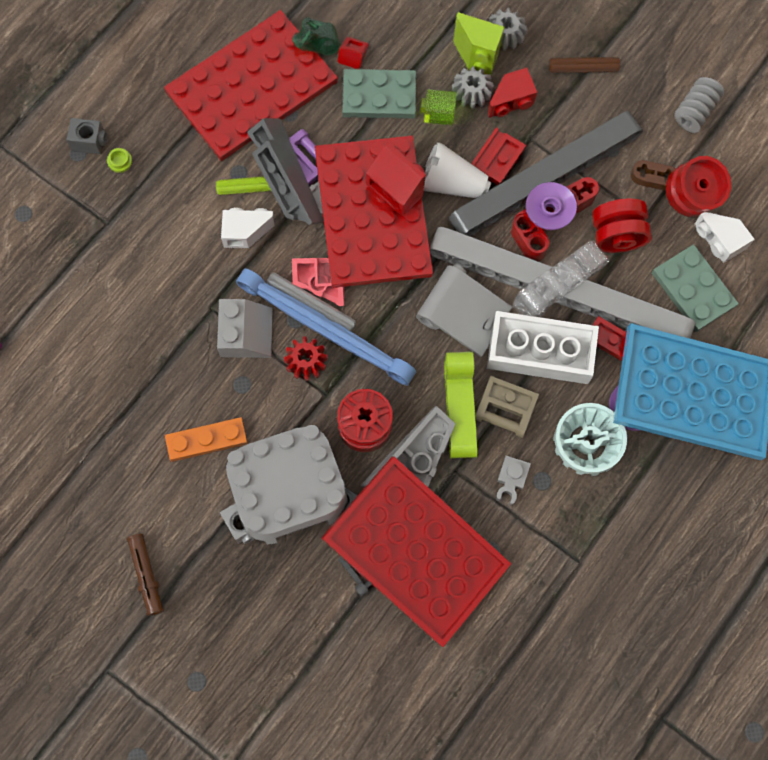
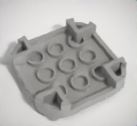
[226,425,348,545]

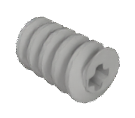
[674,77,724,133]

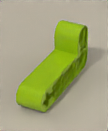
[444,352,477,459]

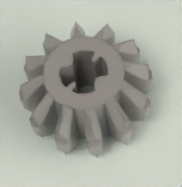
[489,8,527,51]
[452,66,494,109]

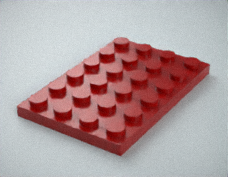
[164,10,338,161]
[315,136,433,288]
[321,456,511,647]

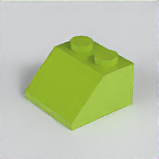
[453,12,504,76]

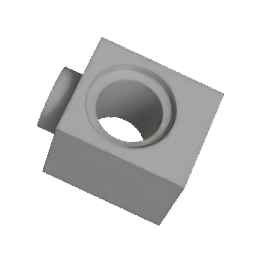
[220,503,254,544]

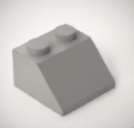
[217,299,273,358]

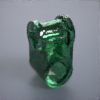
[292,17,341,55]

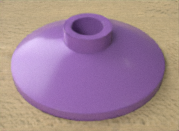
[526,182,577,230]

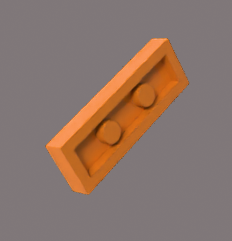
[165,417,248,462]

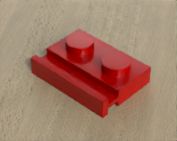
[471,128,526,186]

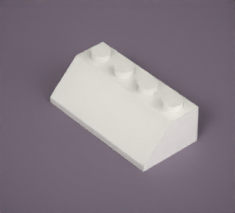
[486,311,599,384]

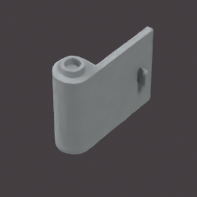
[416,265,512,357]

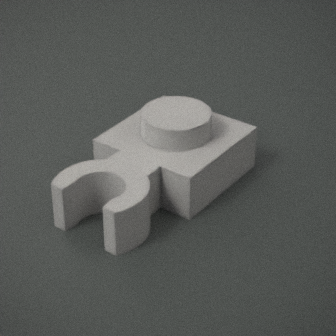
[496,456,531,506]

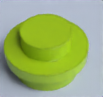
[107,148,132,173]

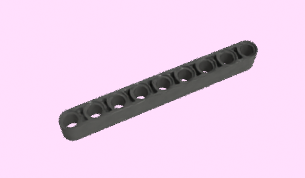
[449,111,643,237]

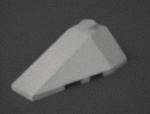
[361,406,455,488]

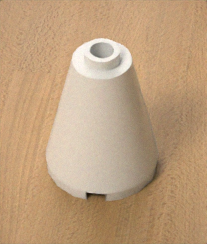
[424,142,491,198]

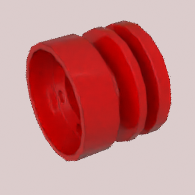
[337,389,392,452]

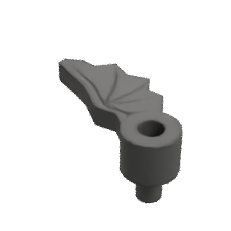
[338,557,372,597]

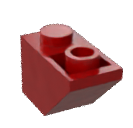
[488,68,537,118]

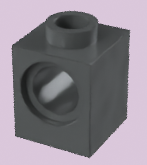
[66,118,107,154]

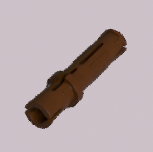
[127,534,164,616]

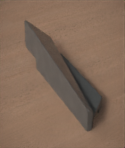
[247,118,323,225]

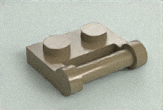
[475,376,539,438]

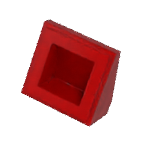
[337,37,369,69]

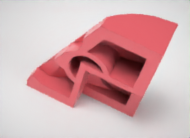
[292,258,345,306]

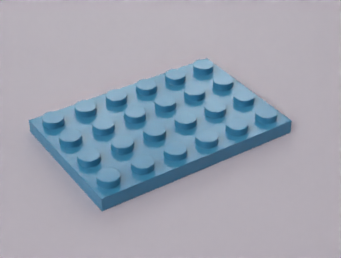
[613,323,768,460]

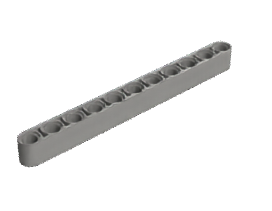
[429,227,695,339]

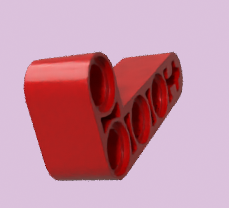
[511,177,599,262]

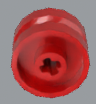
[666,156,731,217]
[592,198,652,253]

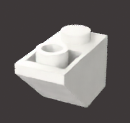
[221,208,275,248]
[695,212,754,263]

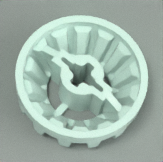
[553,403,627,476]

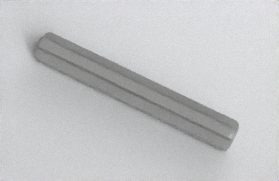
[267,273,356,332]

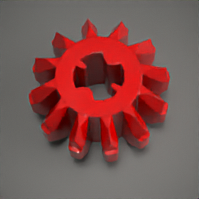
[284,336,328,381]

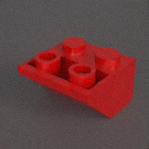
[366,142,426,216]

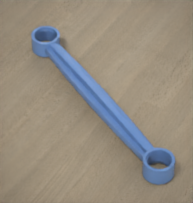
[236,268,416,386]

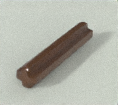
[549,57,620,73]

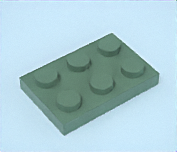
[343,69,416,118]
[652,244,739,332]

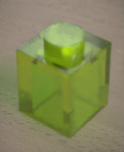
[420,89,456,125]

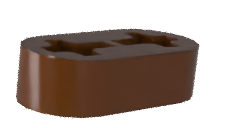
[631,160,675,191]

